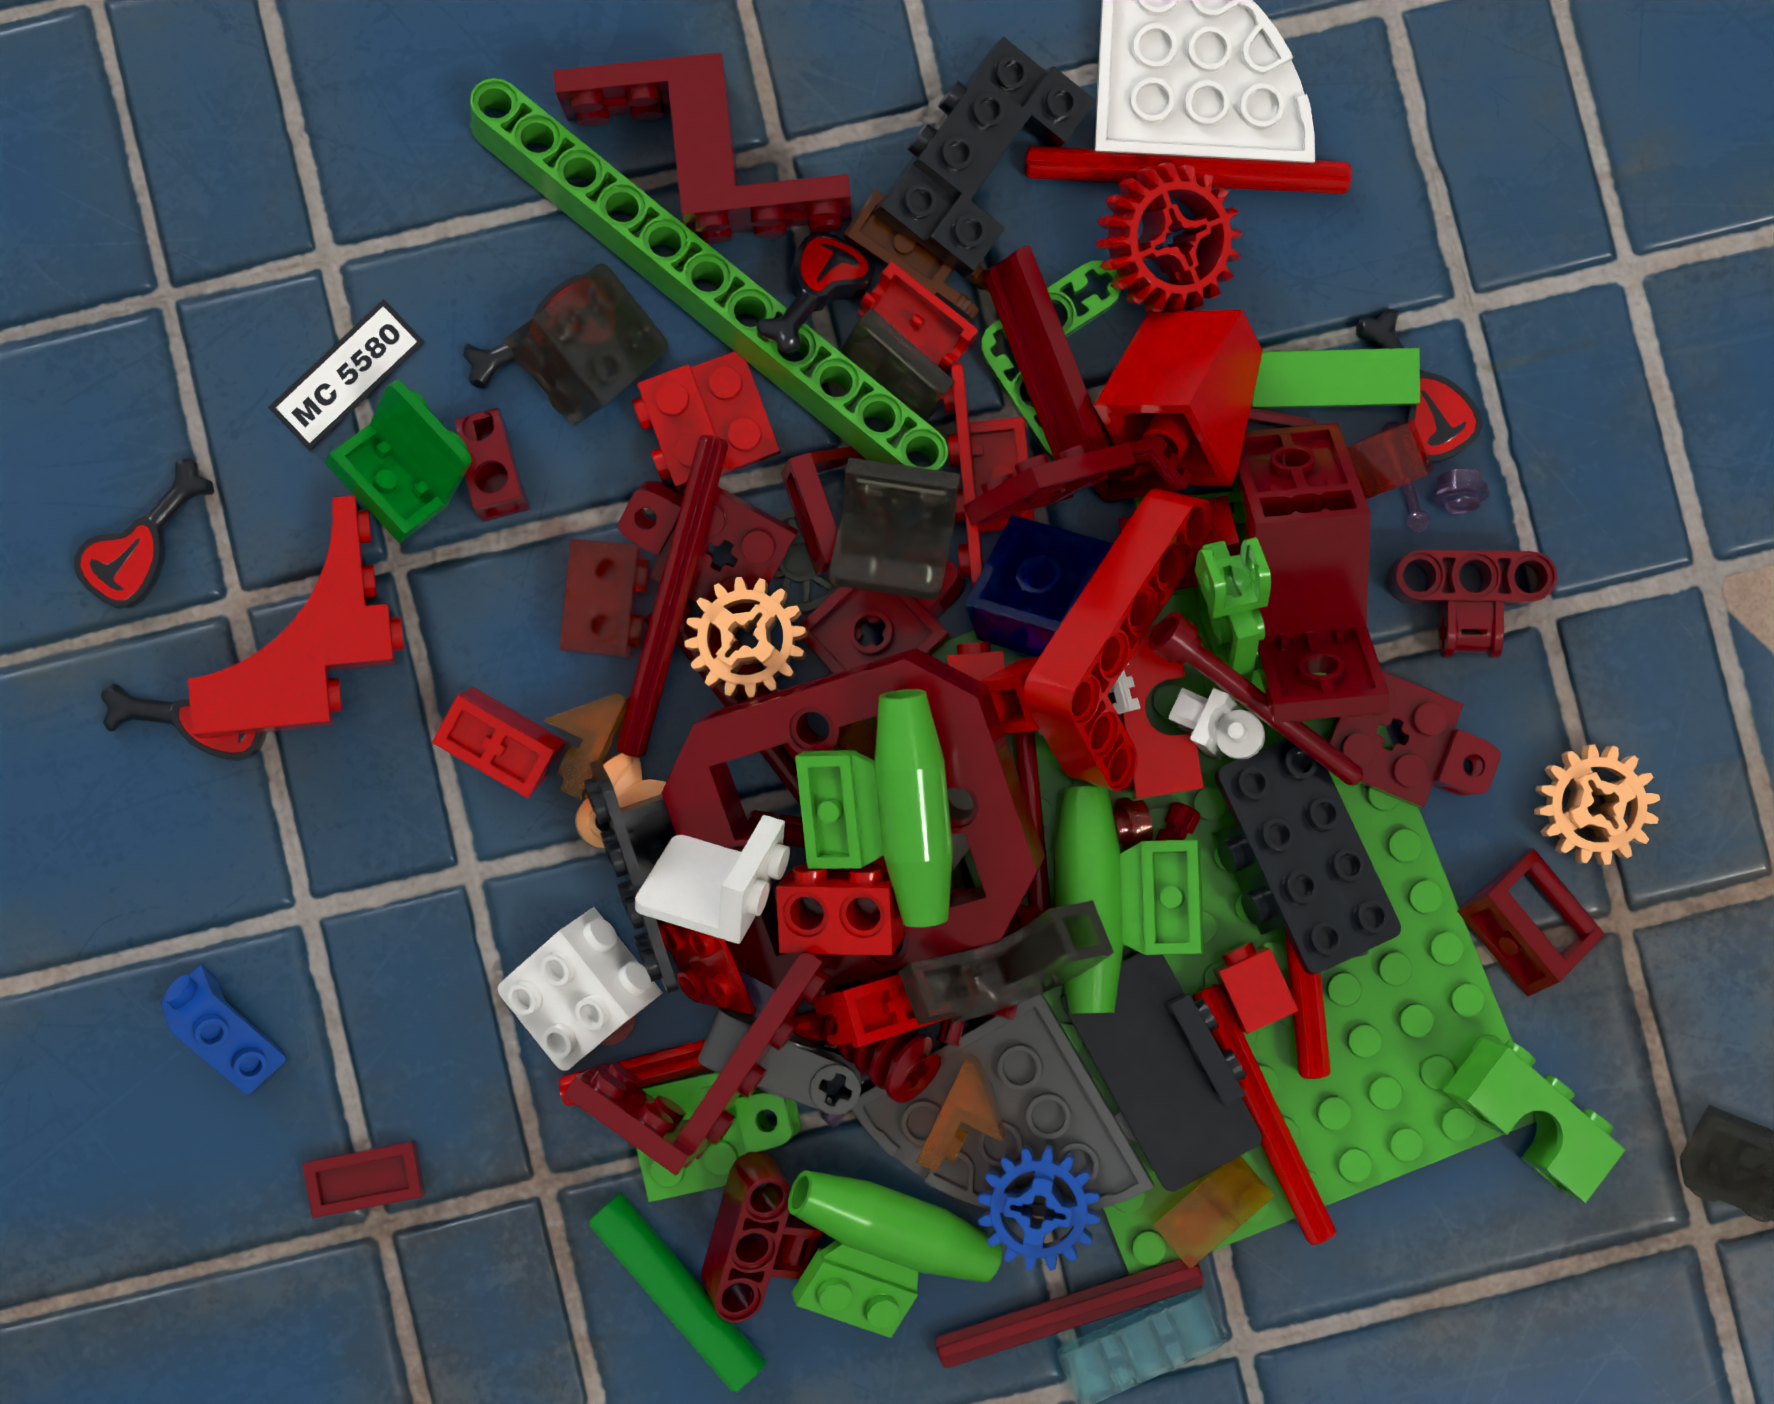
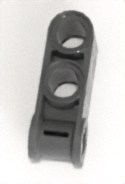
[698,1007,861,1115]

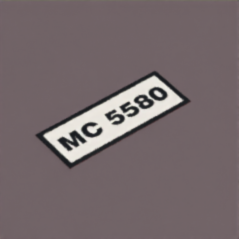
[268,299,424,451]

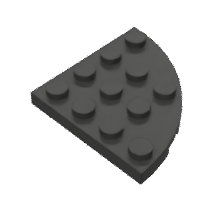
[852,989,1154,1216]

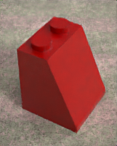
[1094,310,1263,486]

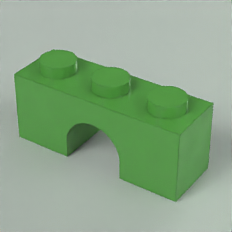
[1443,1038,1626,1203]

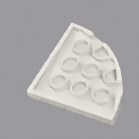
[1094,0,1315,163]

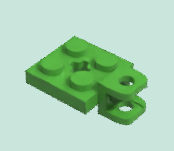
[1194,537,1271,698]
[636,1072,802,1202]

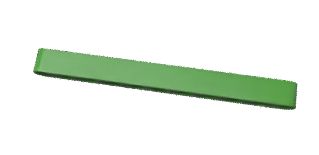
[470,78,948,492]

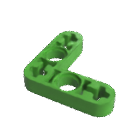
[981,260,1122,461]

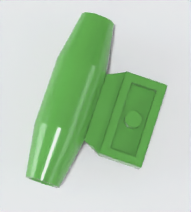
[795,689,953,927]
[1054,786,1204,1014]
[788,1170,1002,1338]

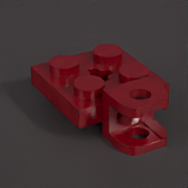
[618,481,799,614]
[798,542,965,673]
[1327,671,1501,808]

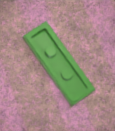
[1252,348,1420,409]

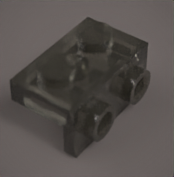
[840,308,955,421]
[1679,1105,1774,1222]

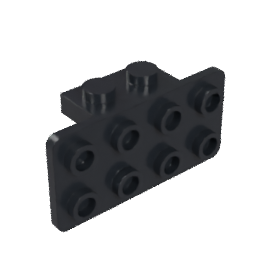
[1214,739,1401,975]
[583,760,678,993]
[1062,952,1262,1192]

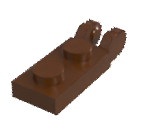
[844,190,989,320]

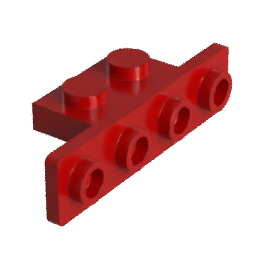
[942,363,1035,589]

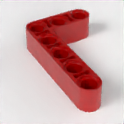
[1024,488,1213,791]

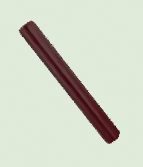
[935,1255,1204,1368]

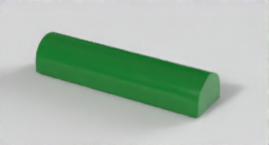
[589,1192,767,1393]

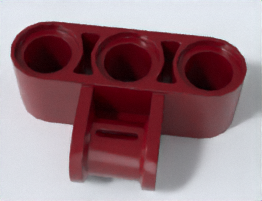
[1386,550,1558,658]
[701,1151,826,1323]

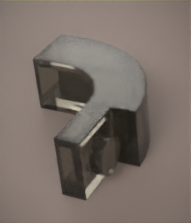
[898,900,1114,1025]

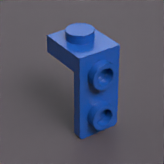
[160,964,286,1095]

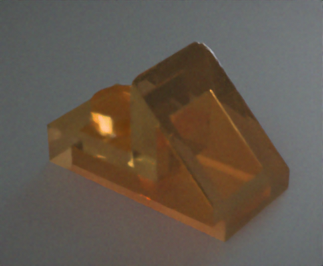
[543,693,629,800]
[916,1053,1006,1172]
[1153,1155,1275,1269]

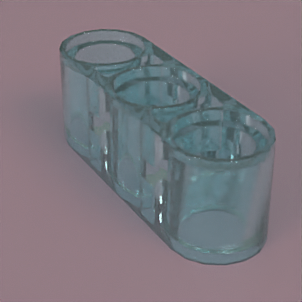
[1056,1287,1227,1404]

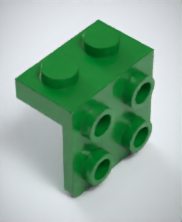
[325,380,472,543]

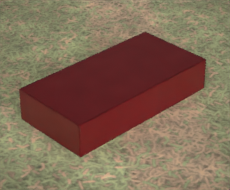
[302,1140,425,1218]

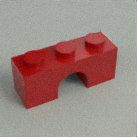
[1111,624,1204,799]

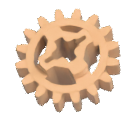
[684,577,808,699]
[1534,744,1660,865]

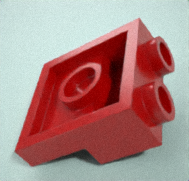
[632,351,781,491]

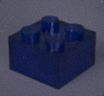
[965,515,1113,657]

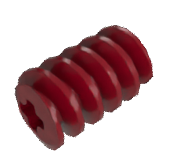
[822,983,941,1103]

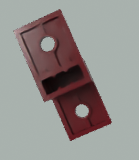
[553,53,852,244]
[1236,423,1390,723]

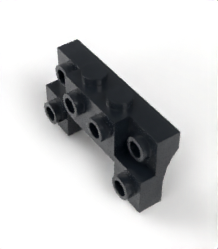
[872,37,1096,277]

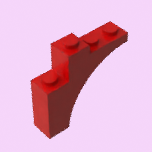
[188,496,404,738]

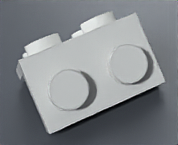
[635,815,790,944]
[498,907,663,1071]

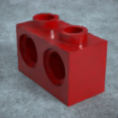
[776,864,904,955]

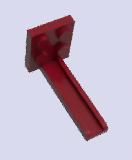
[963,246,1136,526]
[563,952,832,1176]

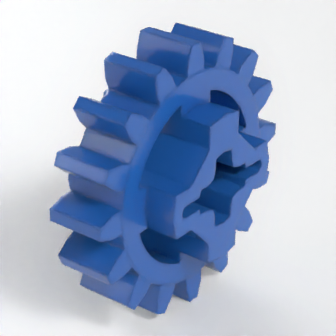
[978,1144,1101,1271]

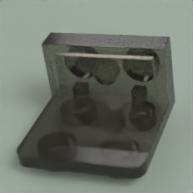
[504,264,668,426]
[829,457,960,600]

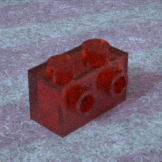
[559,539,650,659]

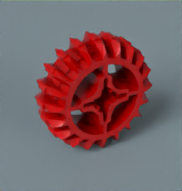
[1095,162,1244,313]

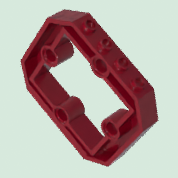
[661,648,1046,996]

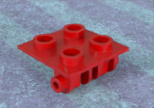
[656,919,756,1015]

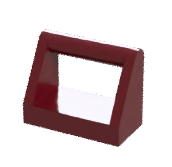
[781,446,900,576]
[1457,848,1605,997]

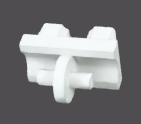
[1168,687,1265,760]

